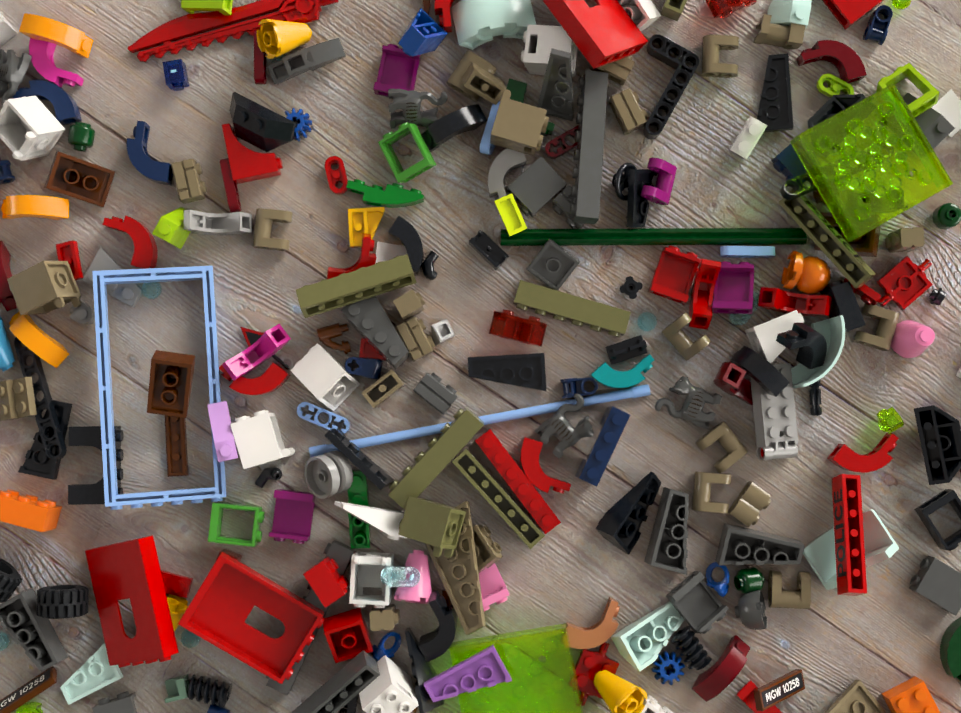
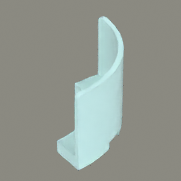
[451,0,536,50]
[791,315,845,388]
[803,509,899,590]

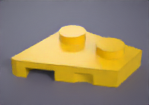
[348,207,385,248]

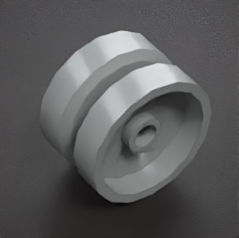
[304,450,353,499]

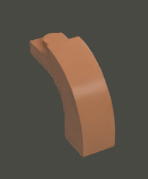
[560,597,620,649]

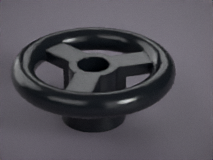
[612,163,637,201]

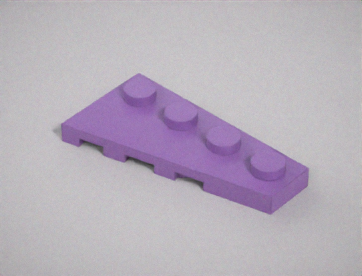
[424,645,512,702]

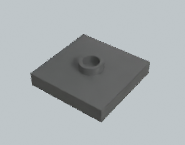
[526,238,580,291]

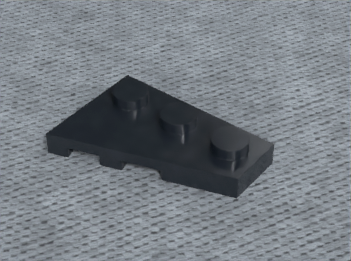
[626,169,657,228]

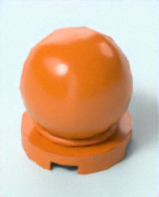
[781,250,831,294]

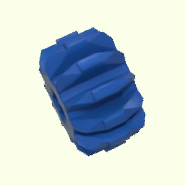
[285,108,312,141]
[651,651,685,685]

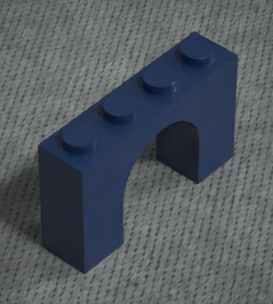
[575,406,630,487]

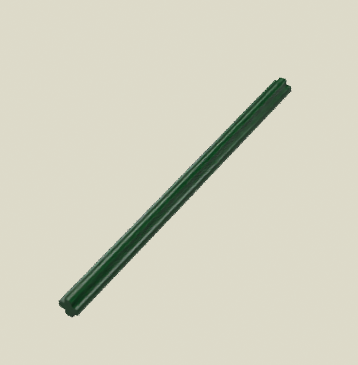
[501,228,807,246]

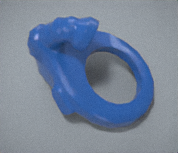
[706,562,730,597]
[372,632,401,661]

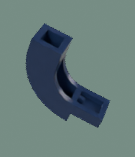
[13,80,82,125]
[126,121,173,186]

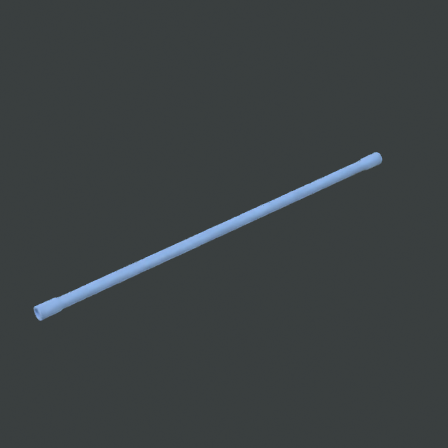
[309,384,651,457]

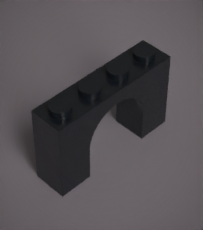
[68,426,124,505]

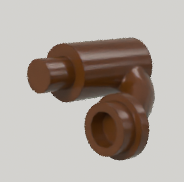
[317,323,351,355]

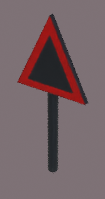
[240,327,290,370]

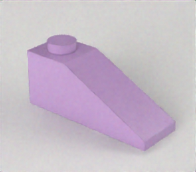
[207,401,239,462]

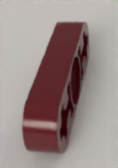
[254,30,266,85]
[545,125,579,159]
[220,158,242,213]

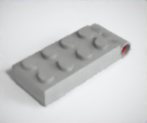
[750,363,798,461]

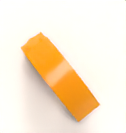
[19,13,94,58]
[1,195,69,220]
[9,312,69,368]

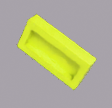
[494,193,527,237]

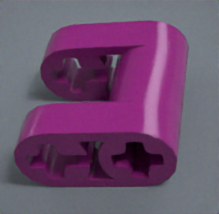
[641,158,677,205]

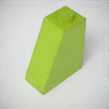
[152,207,191,249]

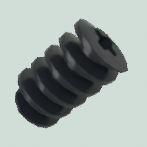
[671,626,712,670]
[188,674,232,708]

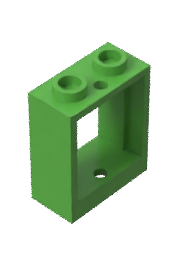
[378,122,436,183]
[208,502,265,547]

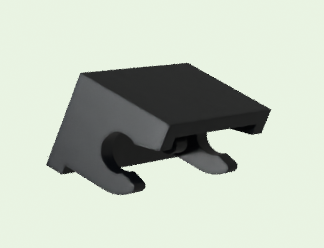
[469,230,509,270]

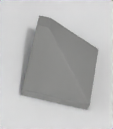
[431,319,455,346]

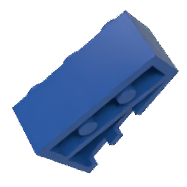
[398,8,448,57]

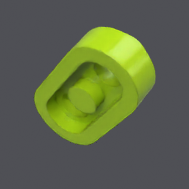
[816,73,854,98]

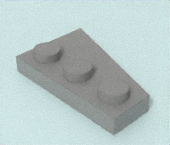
[82,247,143,308]

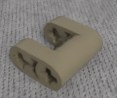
[702,35,739,78]
[447,50,497,102]
[253,208,292,251]
[854,304,900,351]
[662,312,711,361]
[696,421,748,473]
[692,471,731,514]
[768,570,811,609]

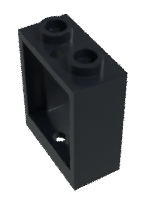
[914,489,961,551]

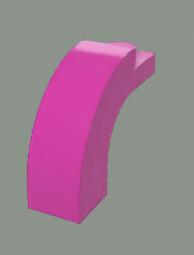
[29,38,84,88]
[222,324,291,380]

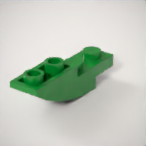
[346,179,425,208]
[347,469,370,549]

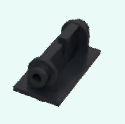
[605,335,648,365]

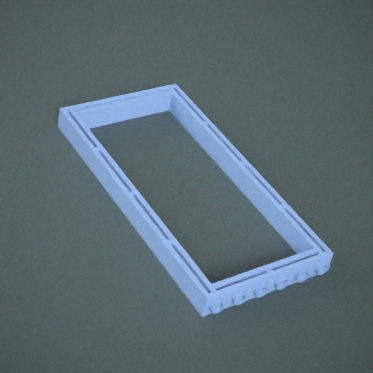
[92,266,227,510]

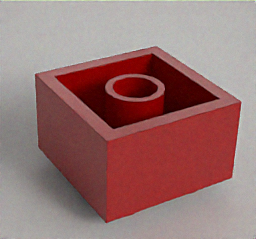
[303,556,350,608]
[323,607,373,664]

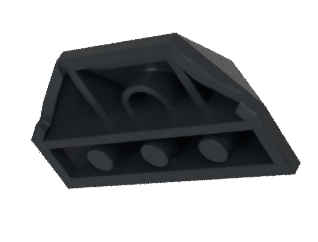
[229,92,296,152]
[807,94,876,159]
[914,405,961,485]

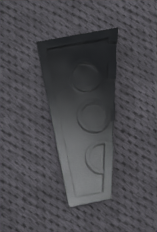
[757,53,793,133]
[468,353,547,391]
[18,400,72,480]
[324,428,394,490]

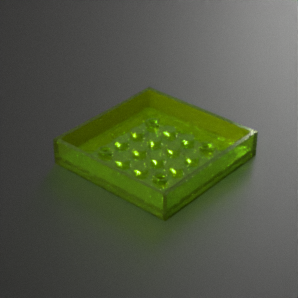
[790,83,953,243]
[449,623,584,713]

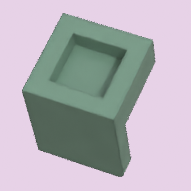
[164,674,190,703]

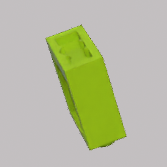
[876,63,940,124]

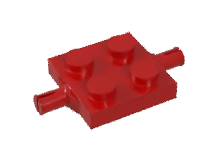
[876,256,933,310]
[568,642,619,706]

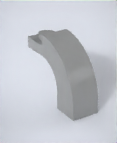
[488,148,527,200]
[183,209,252,235]

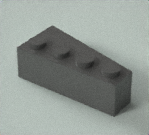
[341,296,409,370]
[644,487,689,575]
[715,523,805,566]
[0,588,68,672]

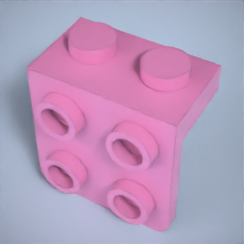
[479,563,509,611]

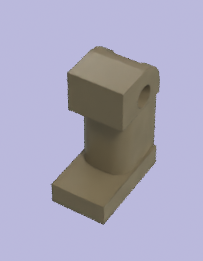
[753,14,806,49]

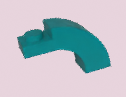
[589,354,655,388]

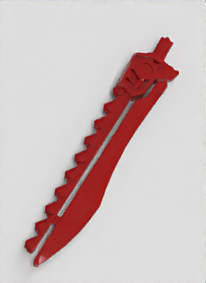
[128,0,339,62]

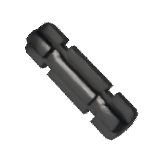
[809,380,822,416]

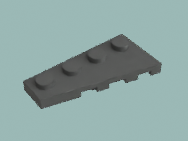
[537,48,574,121]

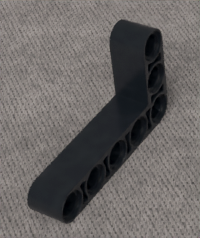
[643,34,699,140]

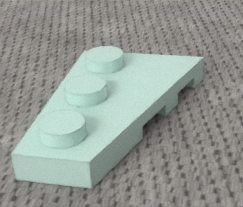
[60,643,123,705]

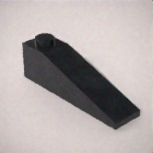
[596,472,661,555]
[405,627,445,713]

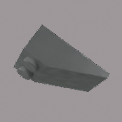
[880,93,955,159]

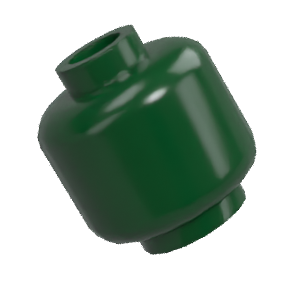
[68,122,95,152]
[932,203,961,230]
[734,567,765,594]

